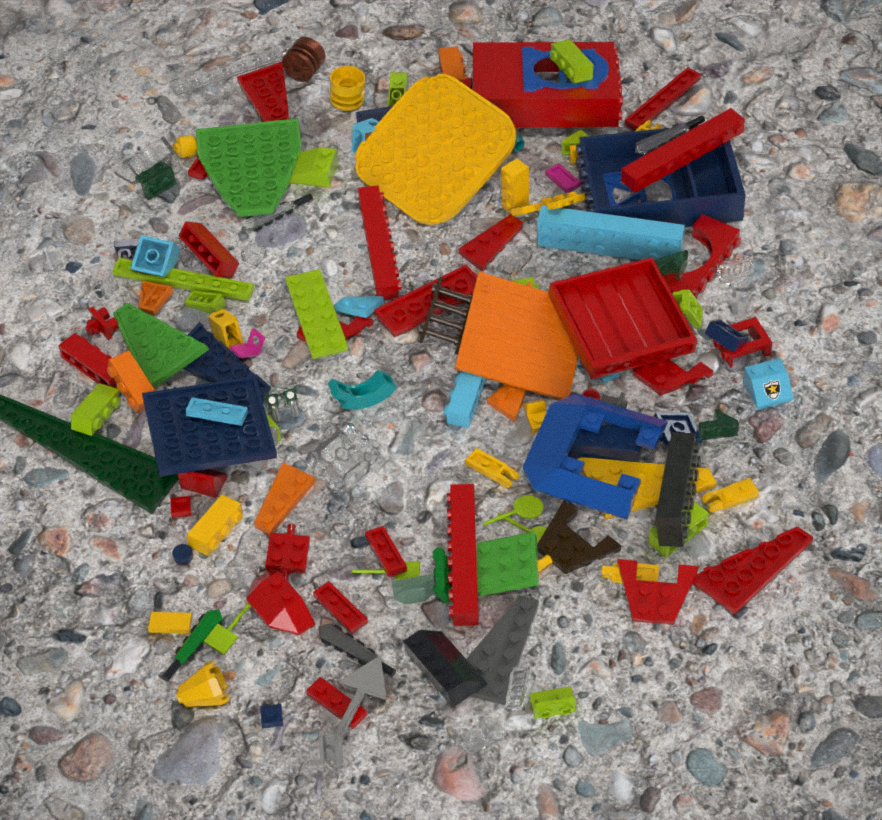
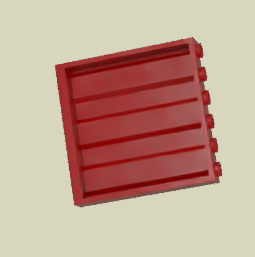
[548,258,698,380]

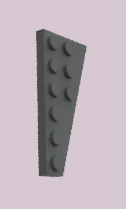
[467,596,539,705]

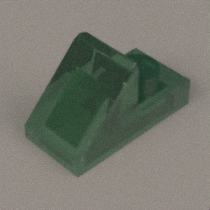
[654,250,688,282]
[698,409,739,440]

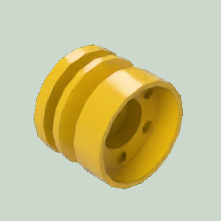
[330,66,365,111]

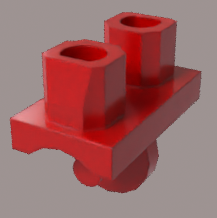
[85,307,119,340]

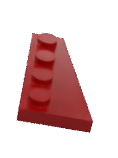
[458,214,523,272]

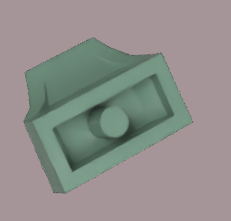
[392,574,434,604]

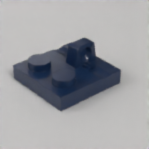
[654,412,703,446]

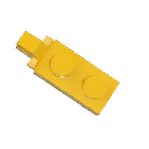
[601,563,659,584]

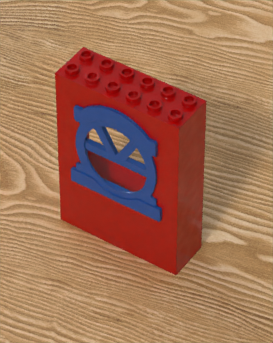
[473,42,623,128]

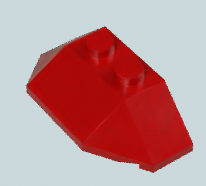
[246,570,315,635]

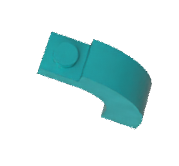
[327,370,397,410]

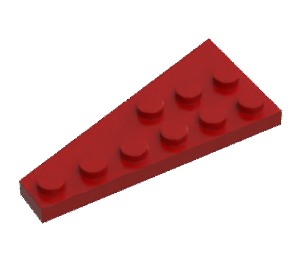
[237,62,289,122]
[693,526,813,614]

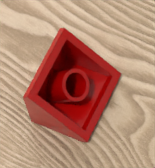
[178,469,228,498]

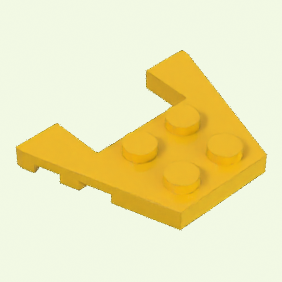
[511,191,586,216]

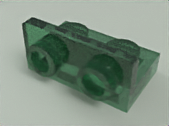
[135,161,177,200]

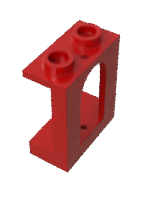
[713,317,773,368]

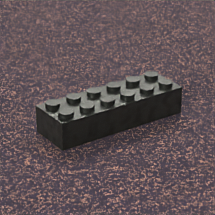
[656,432,701,547]

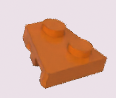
[138,281,174,316]

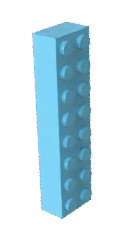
[537,205,685,266]

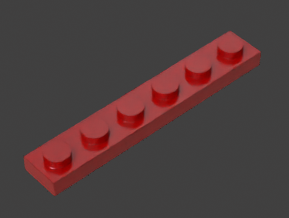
[624,67,701,131]

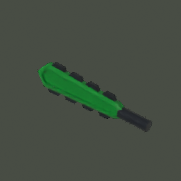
[162,609,223,682]

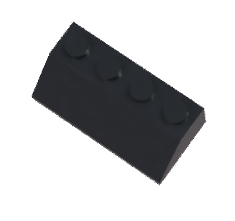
[403,630,488,707]

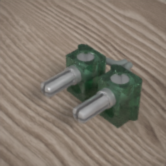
[263,383,299,422]

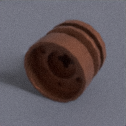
[282,37,326,82]

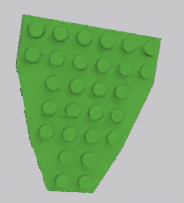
[196,118,302,217]

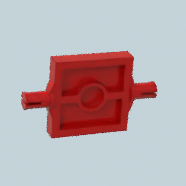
[265,524,310,581]

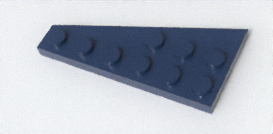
[183,322,271,401]

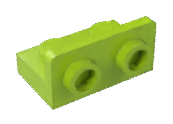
[673,290,703,329]
[529,686,576,719]

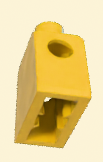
[208,309,244,352]

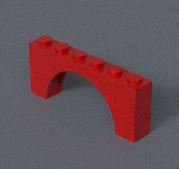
[660,214,741,307]

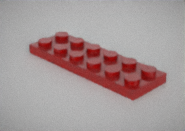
[374,265,477,337]

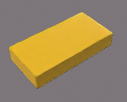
[148,612,192,634]

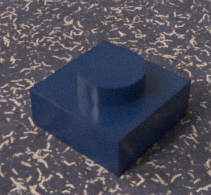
[260,704,283,729]

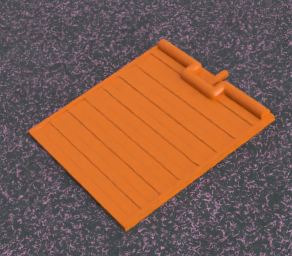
[454,271,578,400]

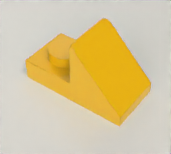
[522,399,546,434]

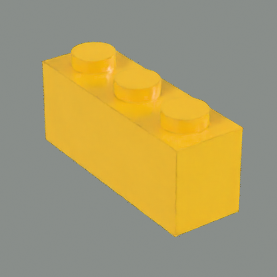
[501,158,529,214]
[187,494,243,556]

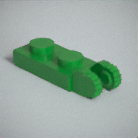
[432,547,451,603]

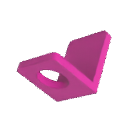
[230,328,265,358]

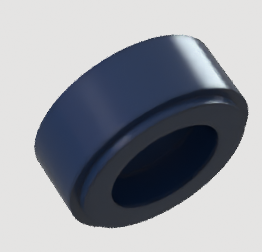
[172,544,193,564]

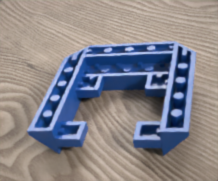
[523,394,668,519]

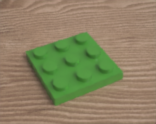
[477,531,539,596]

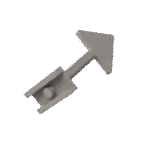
[318,657,387,768]

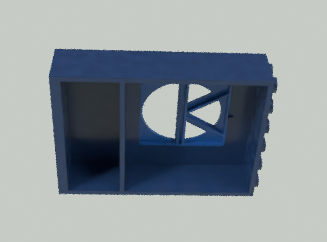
[576,125,746,226]

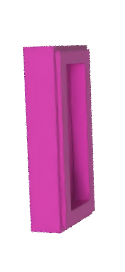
[545,163,581,193]

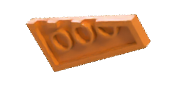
[254,462,316,535]

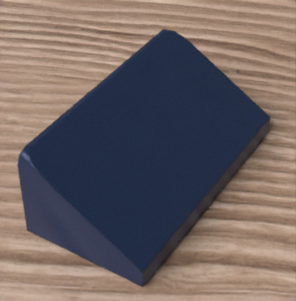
[705,320,748,352]

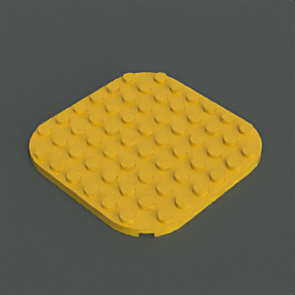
[355,74,516,225]

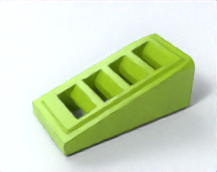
[184,290,226,314]

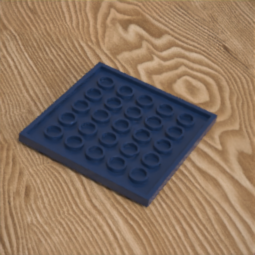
[142,376,277,477]

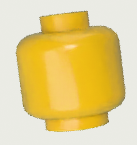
[173,135,197,158]

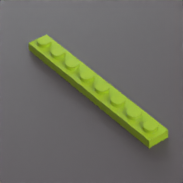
[112,258,255,302]

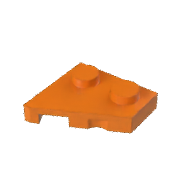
[487,384,527,422]

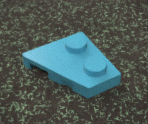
[334,296,384,318]

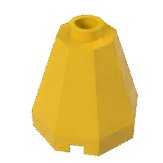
[176,660,230,707]

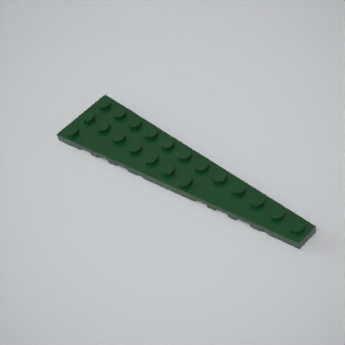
[0,394,179,514]

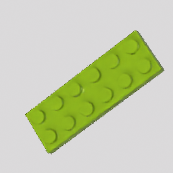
[285,269,348,359]

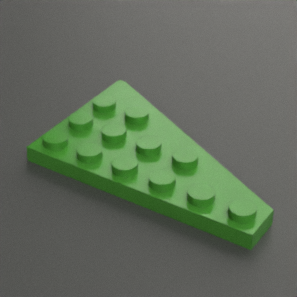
[113,303,209,389]

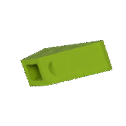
[387,72,409,107]

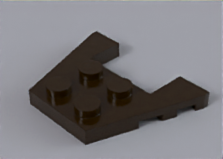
[537,500,621,574]

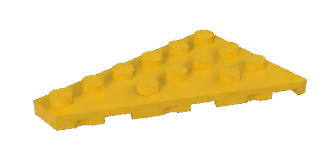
[578,457,717,520]

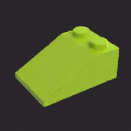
[290,147,338,188]

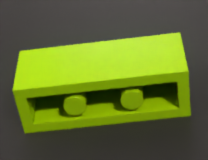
[550,39,593,84]
[71,383,121,436]
[649,501,709,558]

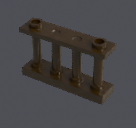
[418,277,474,355]

